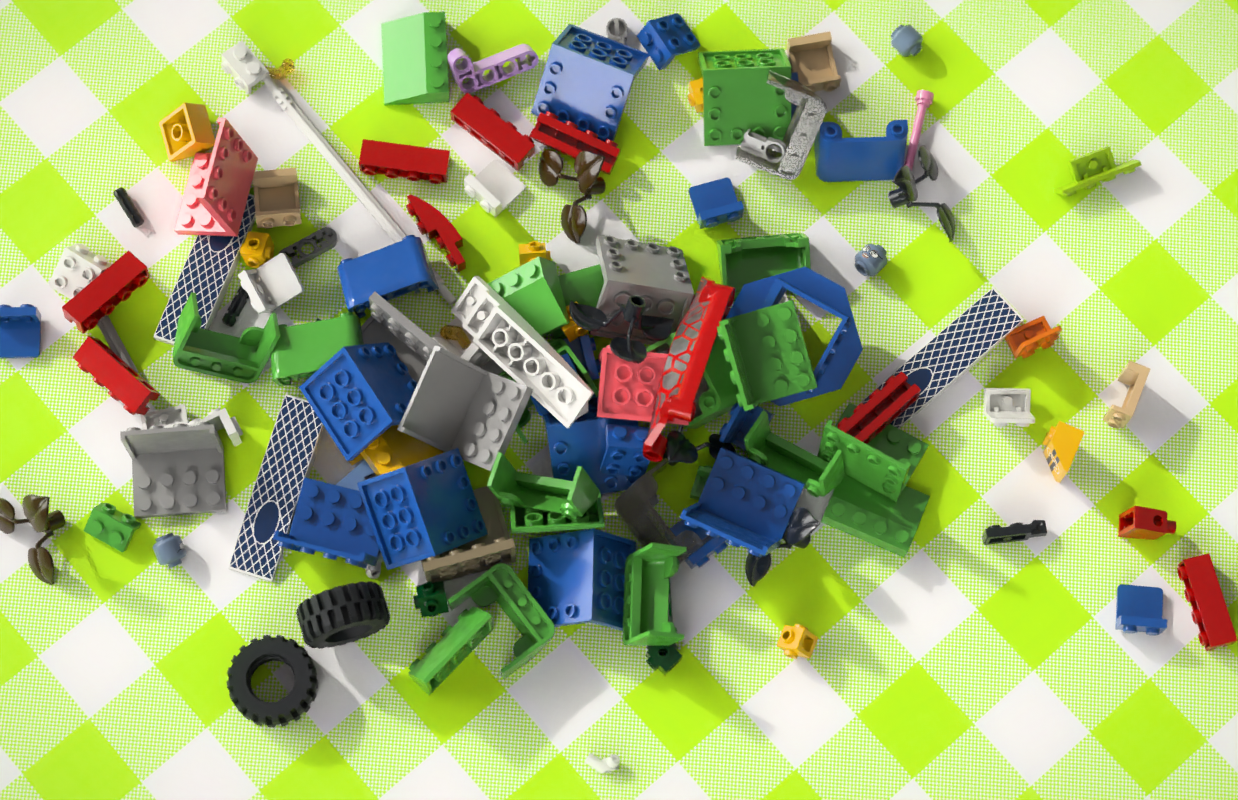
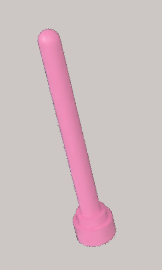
[904,90,934,171]

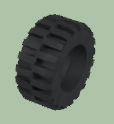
[296,581,390,649]
[226,635,318,728]

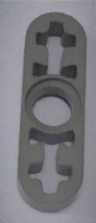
[279,227,337,269]

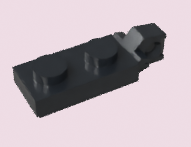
[982,520,1047,545]

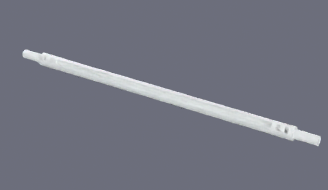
[262,76,457,306]

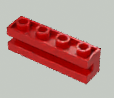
[450,92,535,171]
[529,111,621,175]
[359,139,451,184]
[62,251,150,334]
[73,336,161,415]
[837,371,921,444]
[1177,553,1238,651]

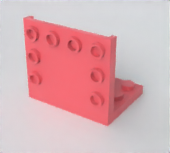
[174,118,258,237]
[596,346,689,426]

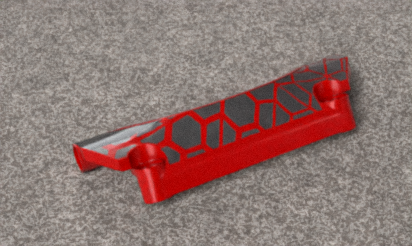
[643,276,735,462]

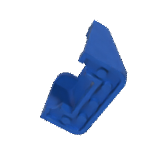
[814,120,908,182]
[337,235,439,318]

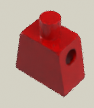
[1118,506,1177,540]

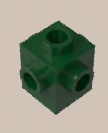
[413,581,449,617]
[646,643,682,675]

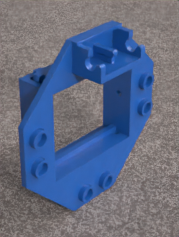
[726,266,863,406]

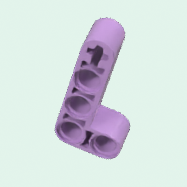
[447,44,538,93]

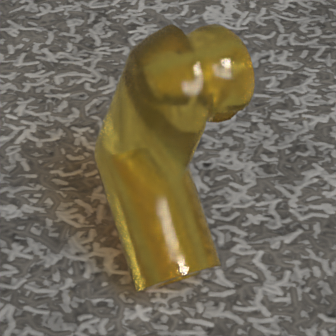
[265,59,295,80]
[440,325,471,350]

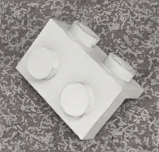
[221,40,269,94]

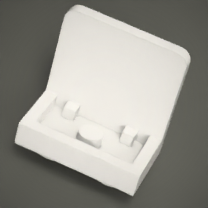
[464,159,525,218]
[49,243,111,300]
[238,253,304,314]
[432,337,490,367]
[984,388,1035,427]
[187,408,243,447]

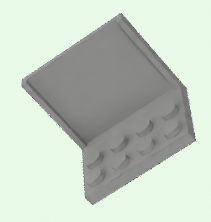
[589,235,694,345]
[361,291,444,383]
[397,345,533,471]
[120,422,227,519]

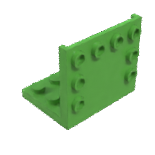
[698,48,791,146]
[717,300,818,411]
[817,402,929,502]

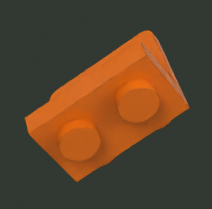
[1005,315,1062,359]

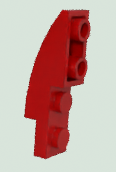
[406,194,466,272]

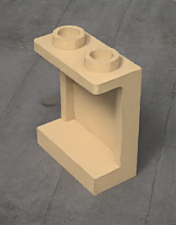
[786,31,841,95]
[252,168,302,229]
[1103,360,1150,429]

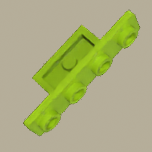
[1055,146,1142,197]

